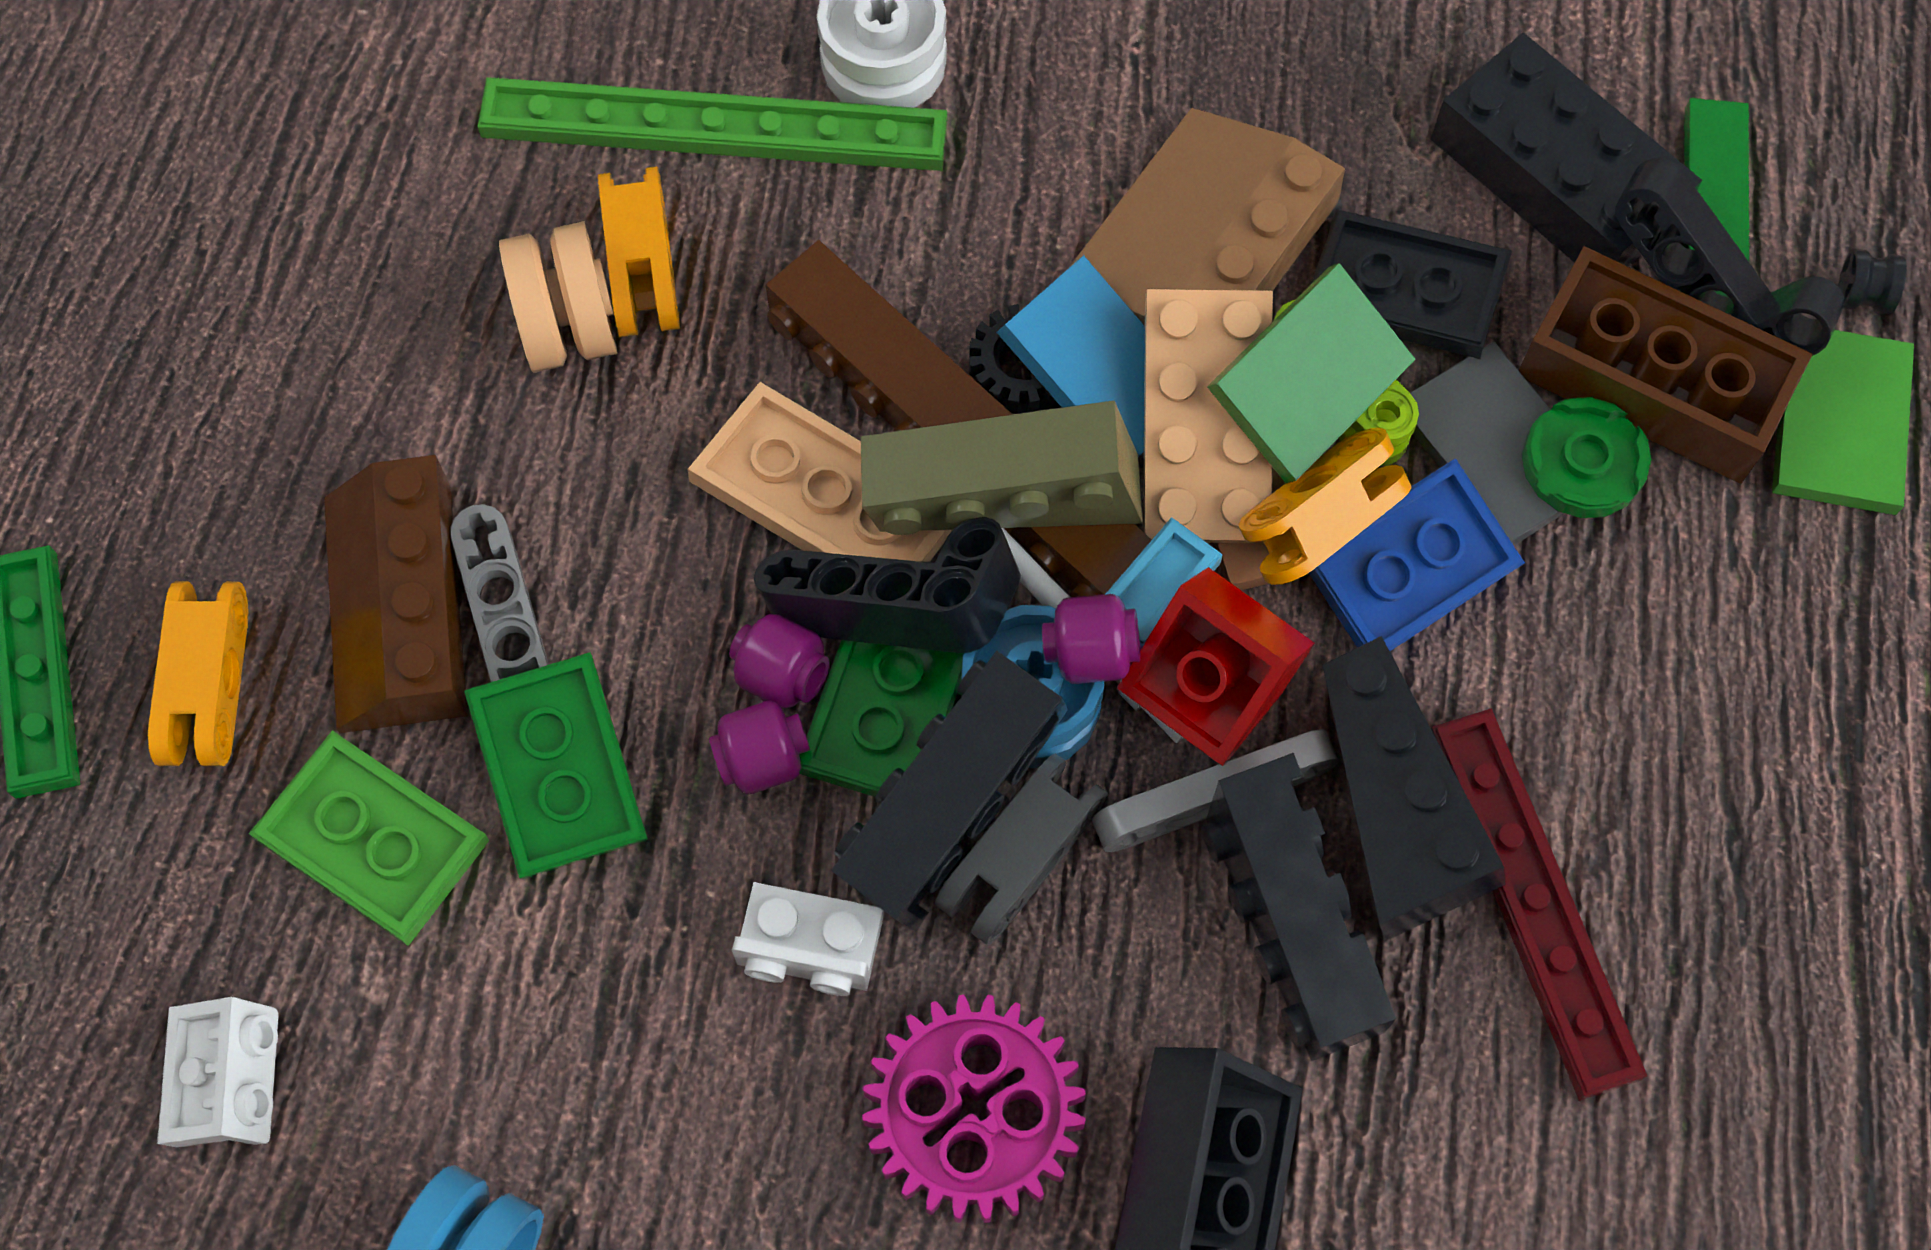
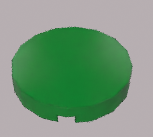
[1522,397,1652,518]

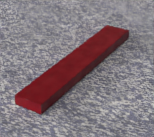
[1431,708,1648,1101]

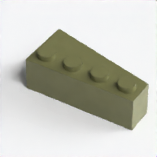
[861,400,1143,535]

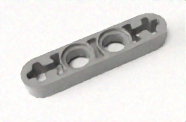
[451,504,549,682]
[1091,729,1339,852]

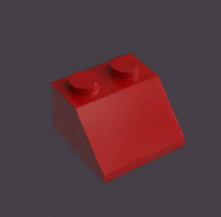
[1117,567,1315,766]

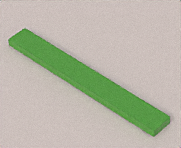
[477,77,947,171]

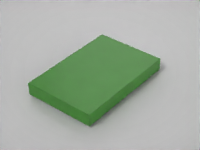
[1772,330,1914,515]
[249,731,490,946]

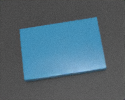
[997,255,1145,457]

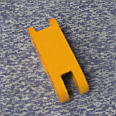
[598,166,680,337]
[1238,428,1412,585]
[148,581,249,766]

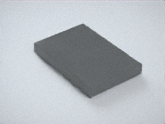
[1410,342,1564,545]

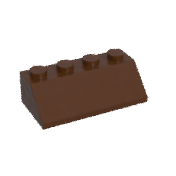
[1518,246,1813,484]
[324,455,468,734]

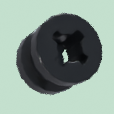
[1838,248,1907,316]

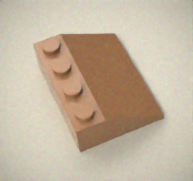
[1069,108,1345,326]

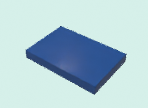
[1309,458,1525,651]

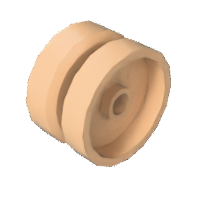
[499,221,617,373]

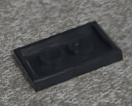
[1311,209,1512,359]

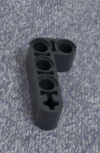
[1616,158,1844,356]
[754,517,1021,653]

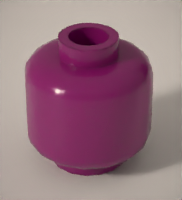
[1042,594,1140,684]
[729,614,829,709]
[709,700,810,795]

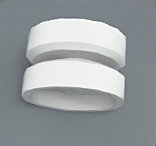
[817,0,947,108]

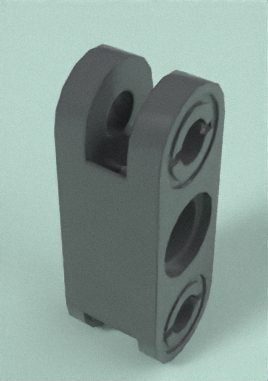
[934,753,1108,946]

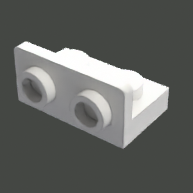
[732,882,884,996]
[157,997,278,1147]

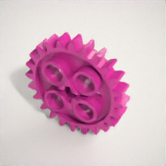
[862,994,1086,1223]

